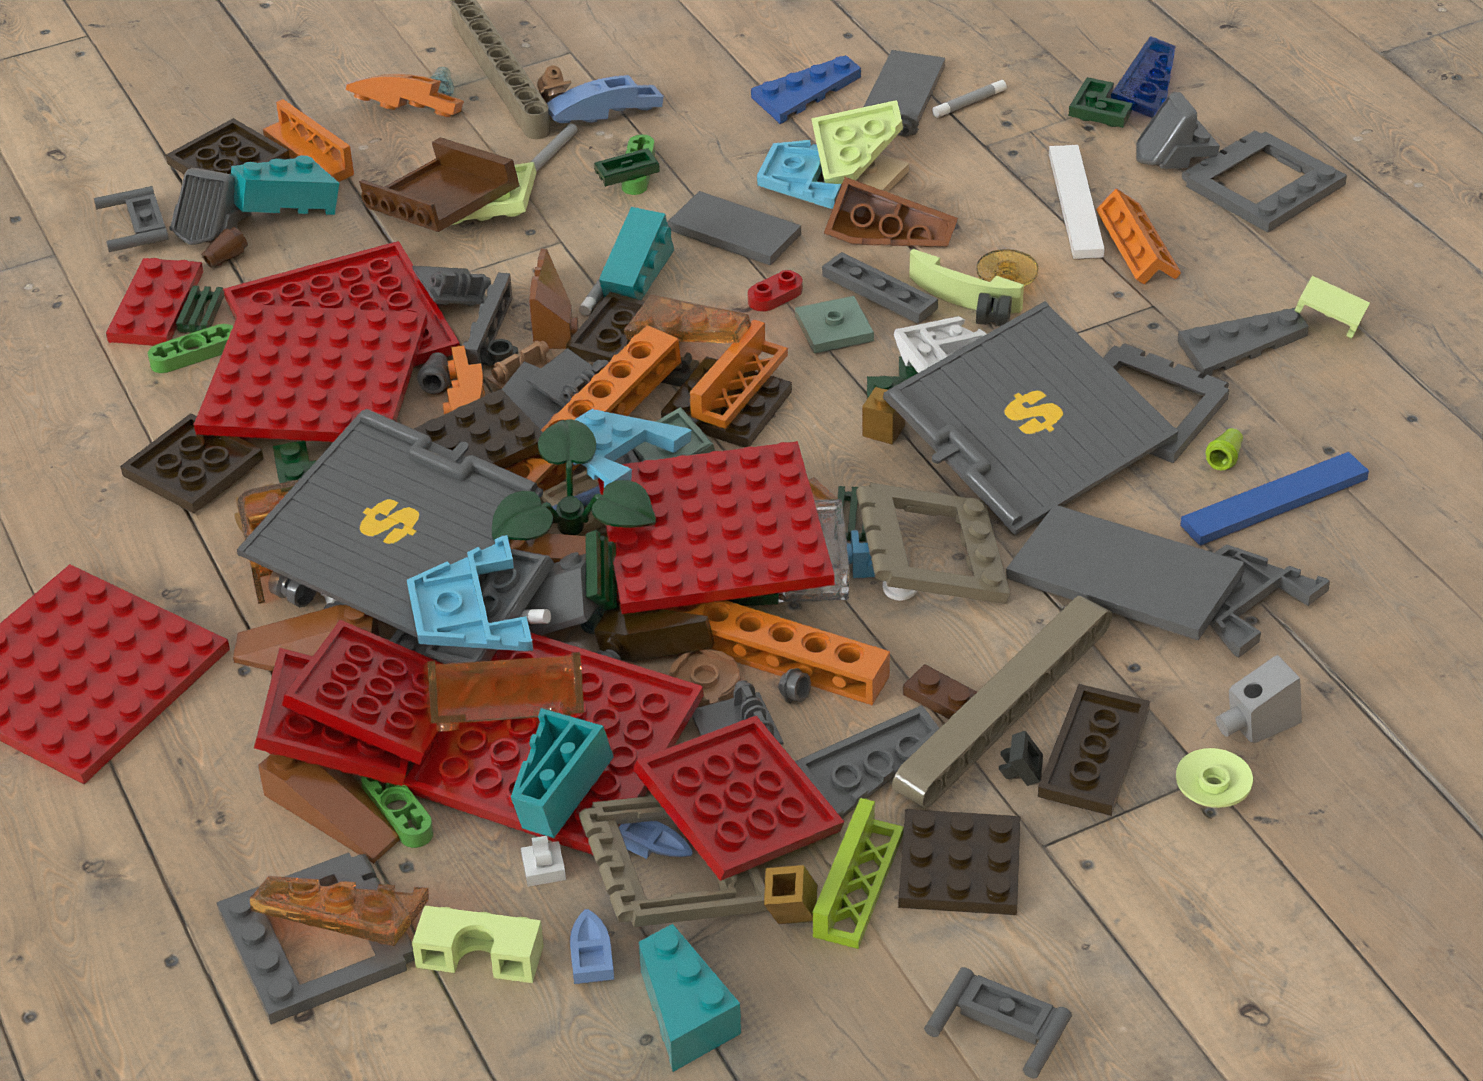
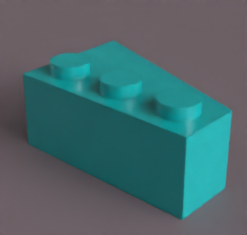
[231,155,340,215]
[599,207,675,300]
[511,708,614,838]
[639,924,741,1072]

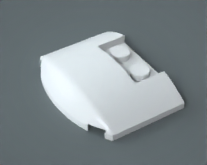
[894,316,986,373]

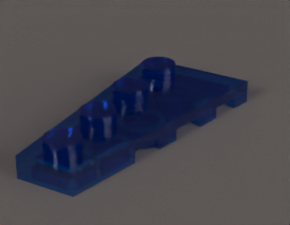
[1110,36,1176,118]

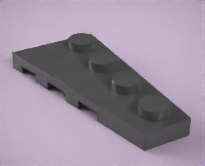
[1178,308,1309,379]

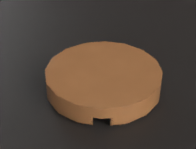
[669,649,741,708]

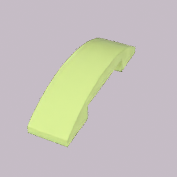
[909,249,1024,313]

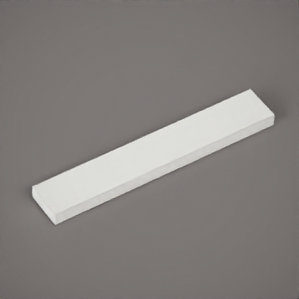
[1049,145,1104,259]

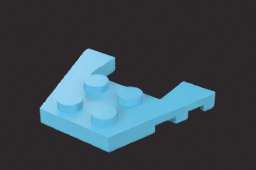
[757,140,841,209]
[573,409,692,488]
[407,535,533,651]

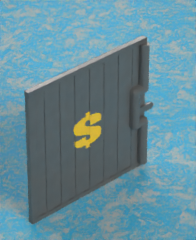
[883,301,1179,535]
[237,409,543,638]

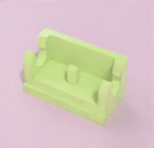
[1294,276,1370,339]

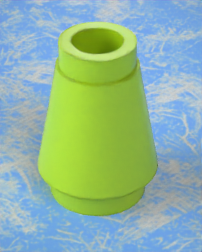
[1206,428,1243,470]

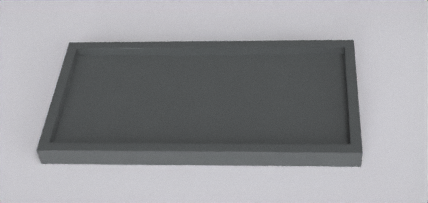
[1006,504,1244,641]

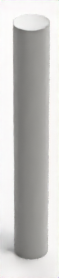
[531,124,578,172]

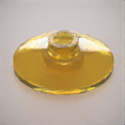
[976,249,1038,286]

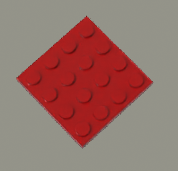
[281,620,473,765]
[254,647,408,786]
[633,716,845,881]

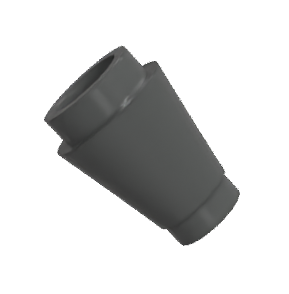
[417,353,449,394]

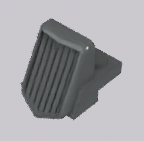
[1136,92,1220,169]
[169,168,251,245]

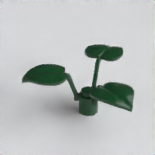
[492,419,656,541]

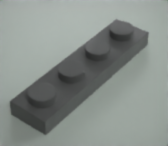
[822,252,938,324]
[463,272,513,369]

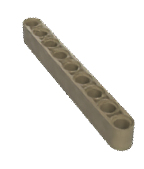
[450,0,550,139]
[892,596,1112,808]

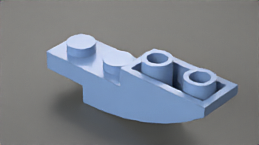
[547,75,664,123]

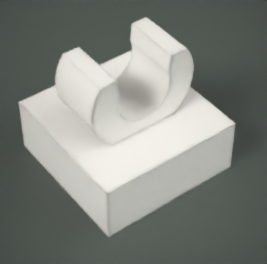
[521,836,566,887]

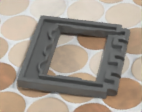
[1182,131,1347,233]
[1103,343,1229,463]
[216,852,415,1024]

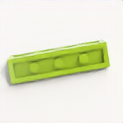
[813,798,904,949]

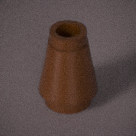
[201,227,248,268]

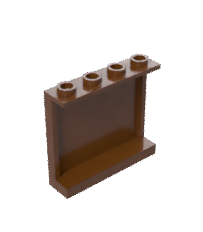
[359,137,520,232]

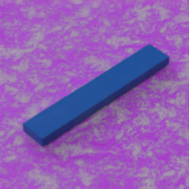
[1180,452,1369,546]

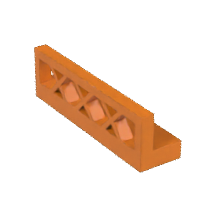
[263,99,354,182]
[1096,189,1181,284]
[690,319,788,429]

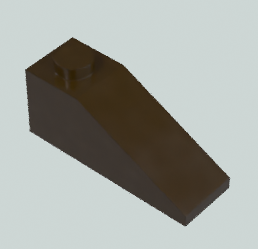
[594,603,715,661]

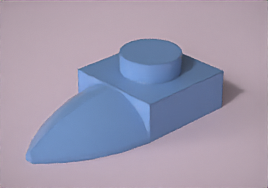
[619,821,693,859]
[570,909,614,984]

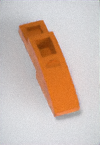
[346,74,464,117]
[443,346,485,414]

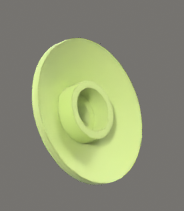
[1176,748,1253,808]

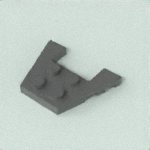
[1209,544,1330,658]

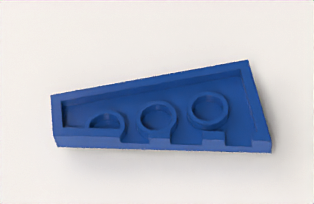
[751,55,861,124]

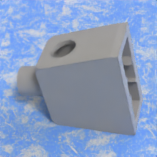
[1215,655,1302,743]

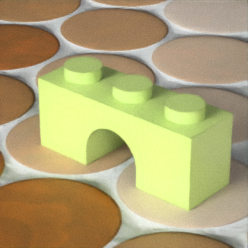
[412,906,544,983]

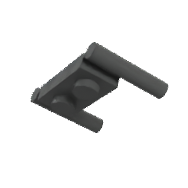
[94,186,169,253]
[924,967,1072,1079]

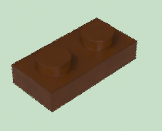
[903,664,977,719]

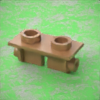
[537,65,572,103]
[486,341,551,389]

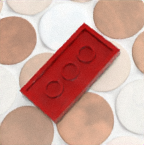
[106,258,204,346]

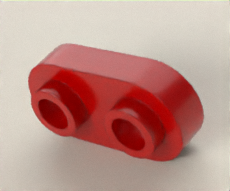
[748,270,803,312]

